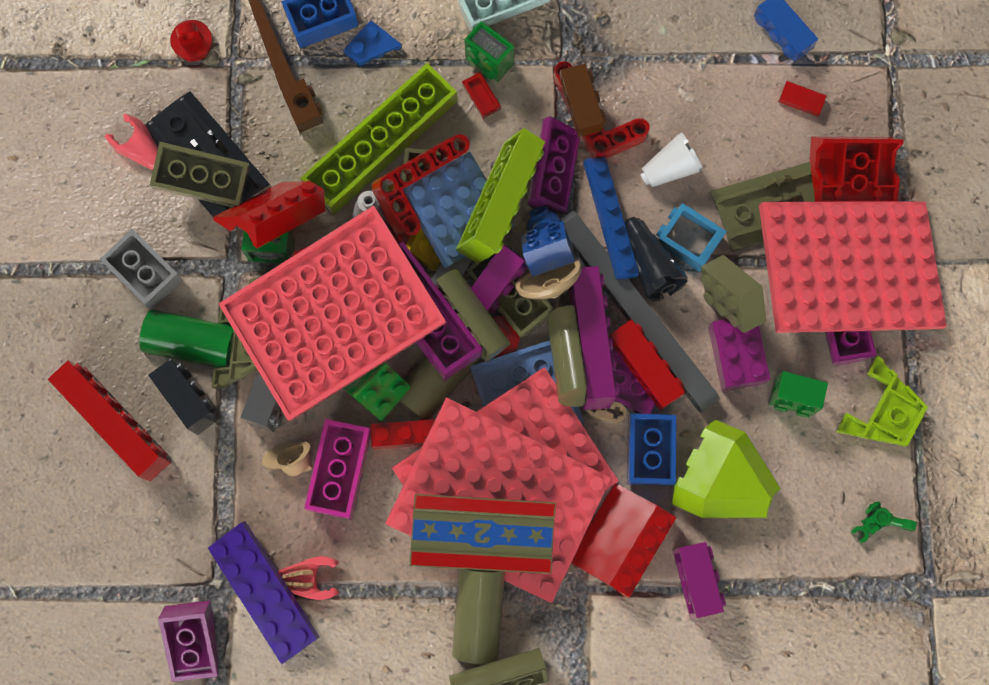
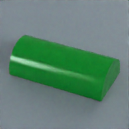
[139,309,233,368]

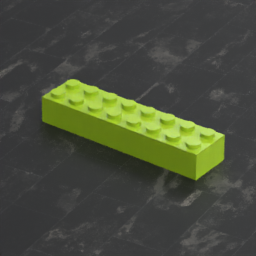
[300,63,458,216]

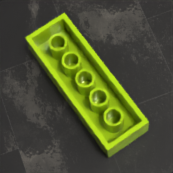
[456,128,545,263]

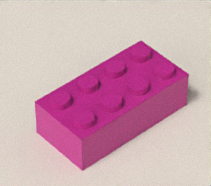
[304,419,371,520]

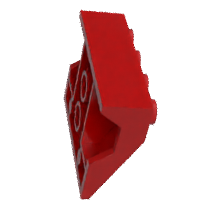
[809,136,904,202]
[213,181,325,248]
[571,483,677,598]

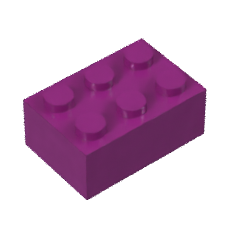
[708,319,771,391]
[673,542,726,618]

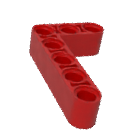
[554,61,650,159]
[372,134,470,238]

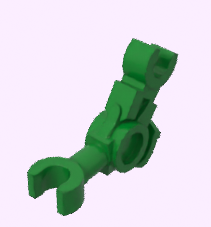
[850,501,917,543]

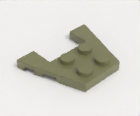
[212,308,257,390]

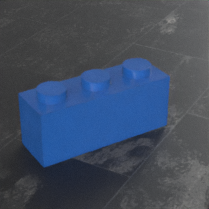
[754,0,818,62]

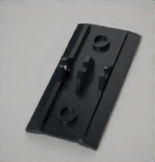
[145,91,270,217]

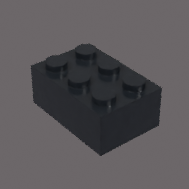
[148,359,219,435]

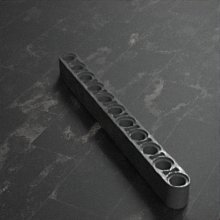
[560,211,720,413]

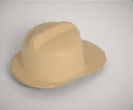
[262,442,313,476]

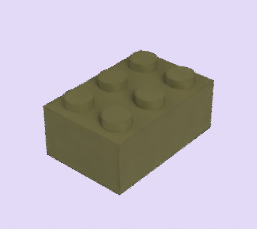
[701,255,767,333]

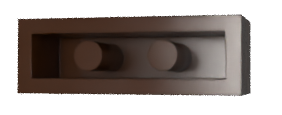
[559,63,606,137]

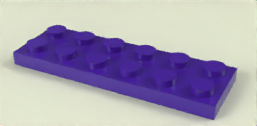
[208,521,320,665]

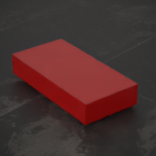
[462,72,501,119]
[778,81,827,117]

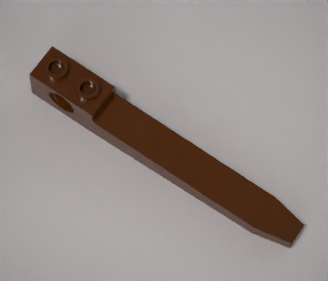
[248,0,324,133]

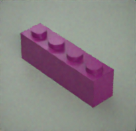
[471,245,528,314]

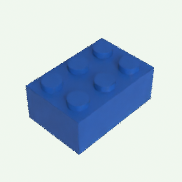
[281,0,359,49]
[627,413,676,486]

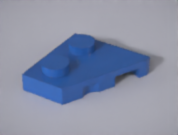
[343,20,402,66]

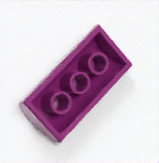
[527,116,580,214]
[824,331,877,365]

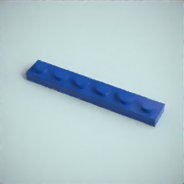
[583,157,639,280]

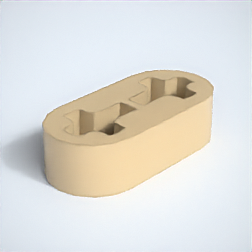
[585,401,627,424]

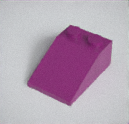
[158,600,219,682]

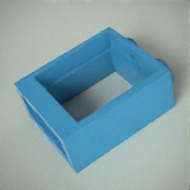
[656,203,727,272]

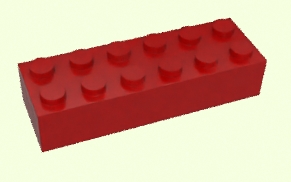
[47,360,171,482]

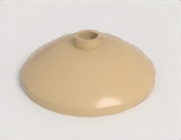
[516,259,582,299]

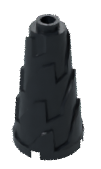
[624,217,688,301]

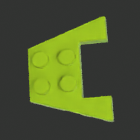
[836,355,928,447]

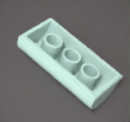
[458,0,551,31]

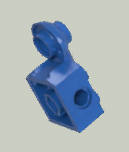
[522,206,575,277]

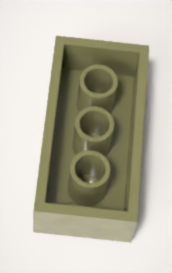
[150,142,249,207]

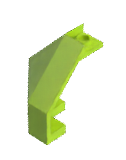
[672,420,781,518]

